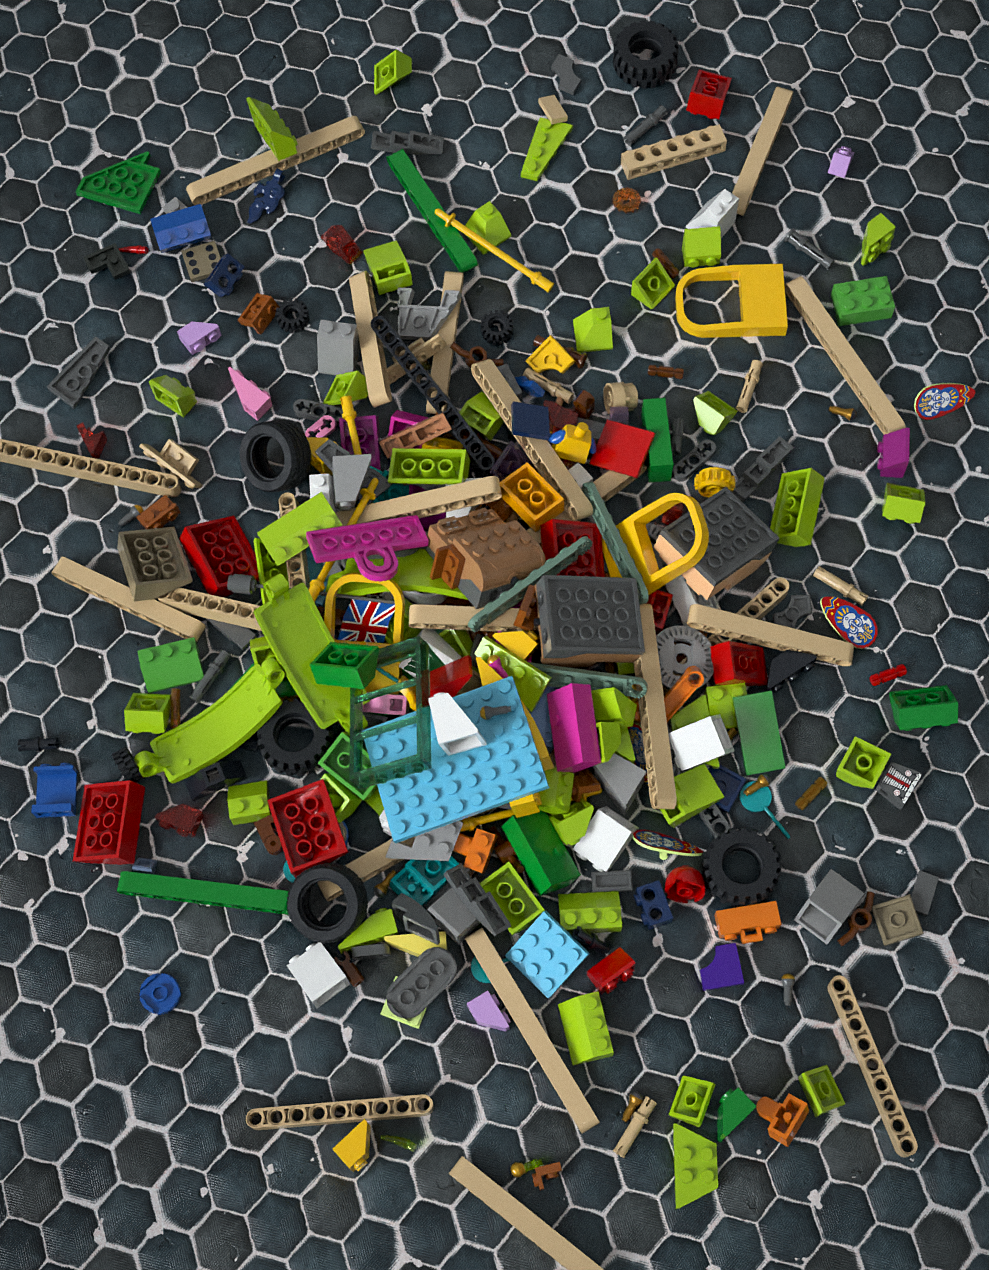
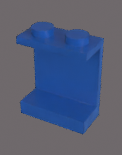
[31,763,78,818]

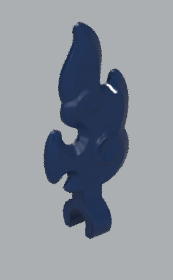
[247,168,285,223]

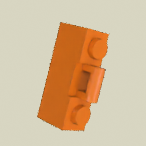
[714,901,782,944]

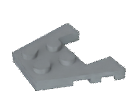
[397,288,462,341]
[386,820,463,861]

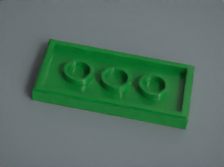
[732,691,785,775]

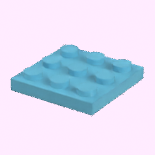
[505,911,590,999]

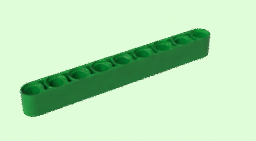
[386,149,478,273]
[117,871,289,915]

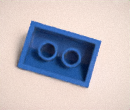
[150,204,212,253]

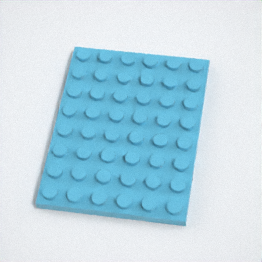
[362,676,550,843]

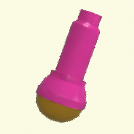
[487,655,508,679]

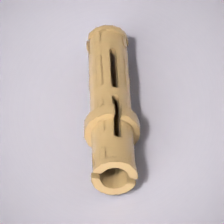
[736,360,763,413]
[523,368,574,404]
[813,566,868,606]
[613,1096,657,1158]

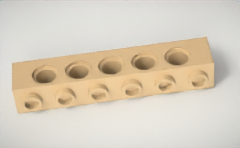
[621,124,727,180]

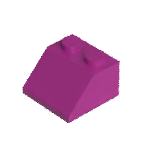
[877,428,910,478]

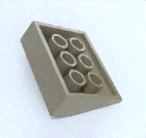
[117,527,192,602]

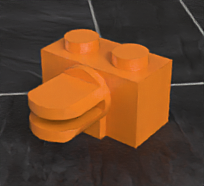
[453,828,498,873]
[756,1093,809,1147]

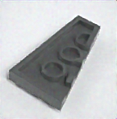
[47,337,110,410]
[315,439,393,505]

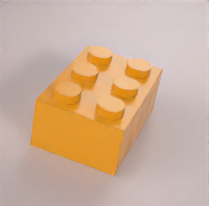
[500,462,564,532]

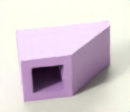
[828,146,855,178]
[177,322,222,355]
[467,991,511,1031]

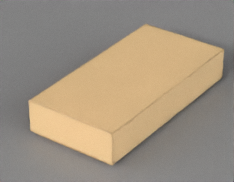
[538,95,568,124]

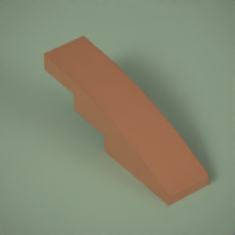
[379,412,452,459]

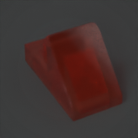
[76,422,107,459]

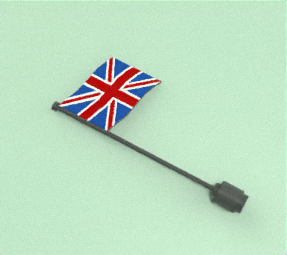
[227,573,395,643]

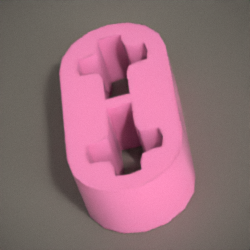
[305,415,337,438]

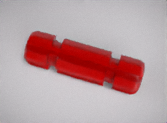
[869,664,907,686]

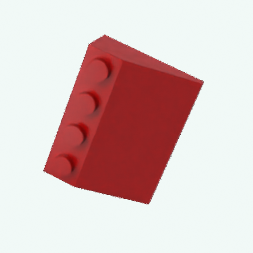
[179,516,259,597]
[540,519,605,577]
[267,779,348,878]
[73,780,145,865]

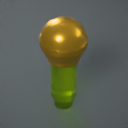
[510,1159,543,1177]

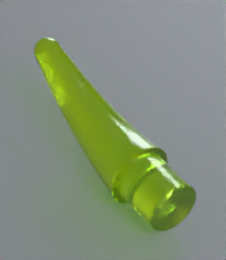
[380,1135,417,1152]

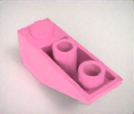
[228,367,272,421]
[356,692,409,715]

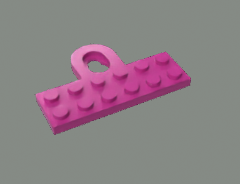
[306,515,429,581]

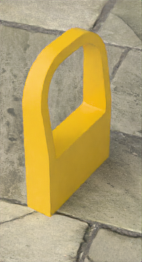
[675,264,788,338]
[601,493,709,595]
[324,573,405,694]

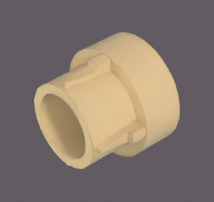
[603,382,638,414]

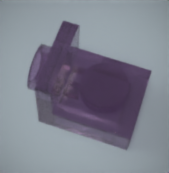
[609,406,628,425]

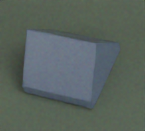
[132,858,157,875]

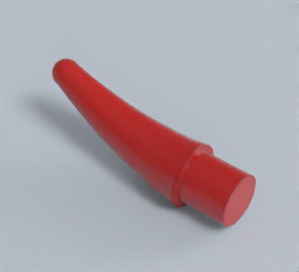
[118,245,149,254]

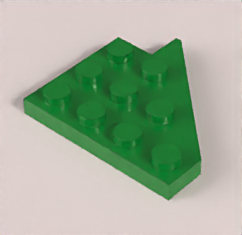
[76,151,161,214]

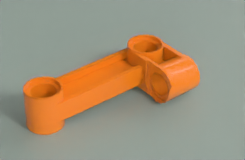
[635,666,704,722]

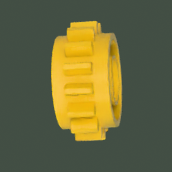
[694,467,735,498]

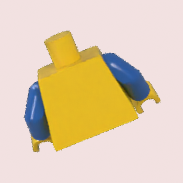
[547,422,597,464]

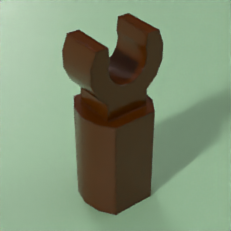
[334,951,365,987]

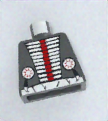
[875,762,922,810]

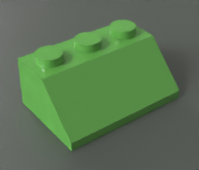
[138,637,204,693]

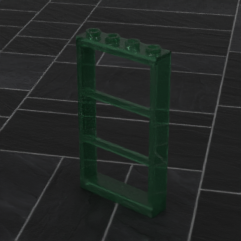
[349,636,432,789]

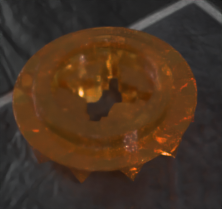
[613,188,641,213]

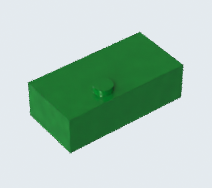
[641,398,673,483]
[501,810,581,896]

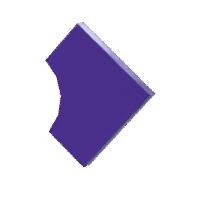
[699,943,744,991]

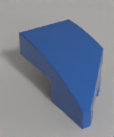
[515,376,545,397]

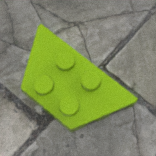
[670,695,720,769]
[673,1124,718,1209]

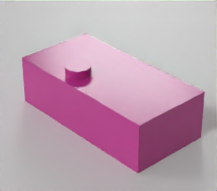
[547,683,601,772]

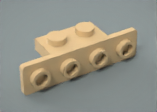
[387,334,447,384]
[139,439,203,489]

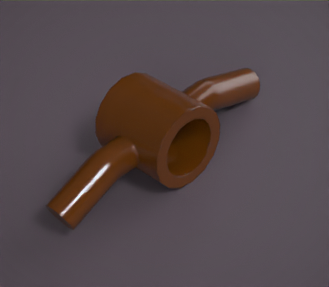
[450,342,503,368]
[488,826,524,873]
[837,891,875,946]

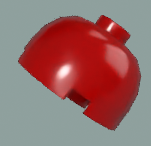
[665,865,705,903]

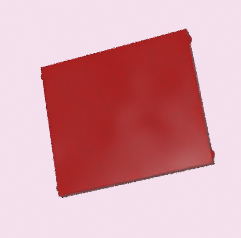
[589,420,655,478]

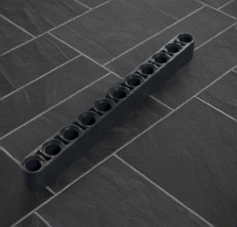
[371,316,499,474]

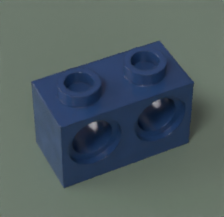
[203,254,244,298]
[633,880,673,930]

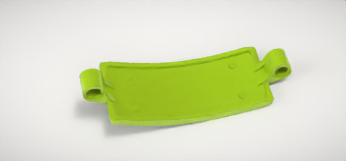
[325,549,468,600]
[254,573,370,736]
[134,658,285,783]

